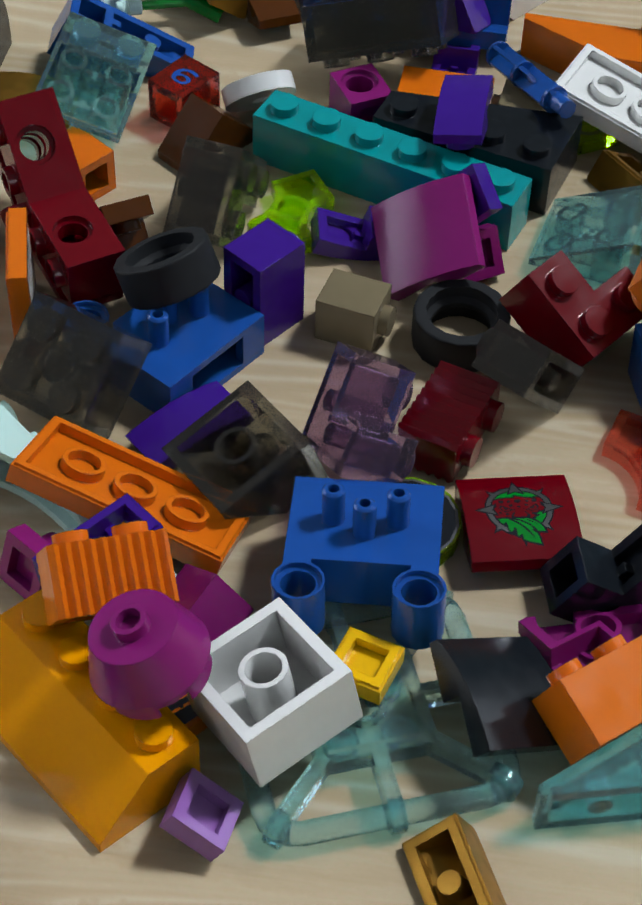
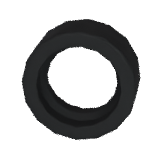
[113,227,221,310]
[411,279,511,373]

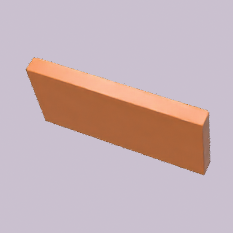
[5,416,256,575]

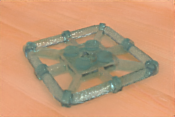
[238,590,524,850]

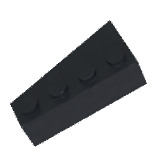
[373,91,583,215]

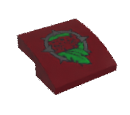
[455,475,582,573]

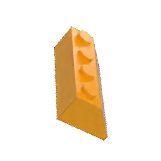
[0,589,200,852]

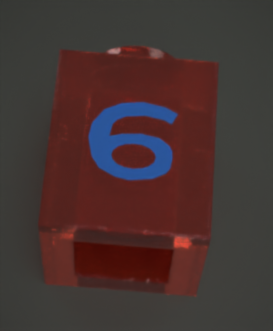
[148,54,220,128]

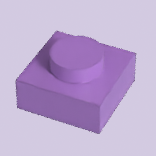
[159,768,244,862]

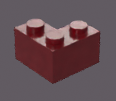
[499,250,642,380]

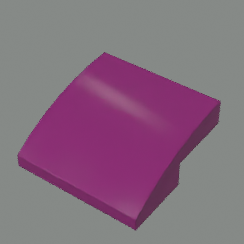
[371,173,486,301]

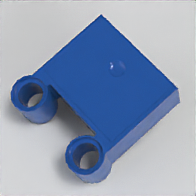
[62,283,264,413]
[271,476,447,650]

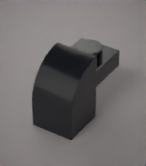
[539,524,642,623]

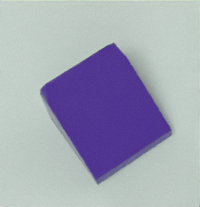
[444,0,491,34]

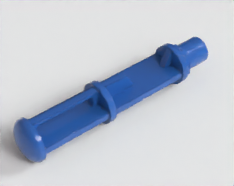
[486,41,576,119]

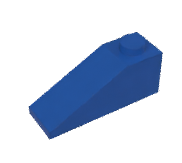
[47,0,194,79]

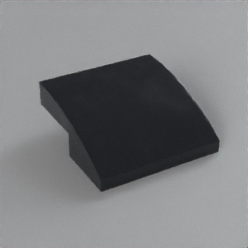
[429,636,561,757]

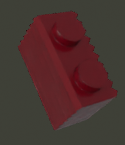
[394,360,505,483]

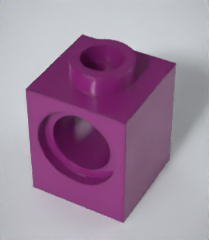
[329,63,391,122]

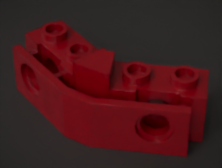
[0,87,126,310]

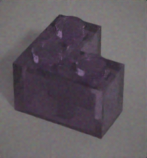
[299,341,419,483]

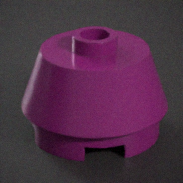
[88,589,212,720]

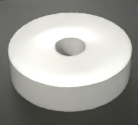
[221,69,297,112]

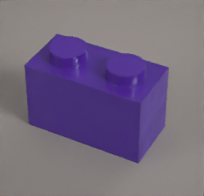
[223,218,305,346]

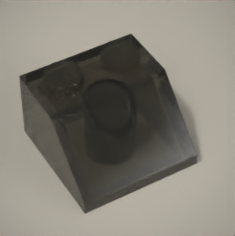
[162,380,329,519]

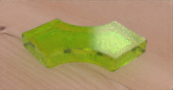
[247,169,335,254]

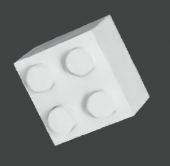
[187,597,363,787]

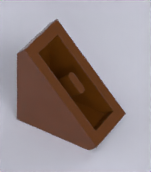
[158,93,253,179]

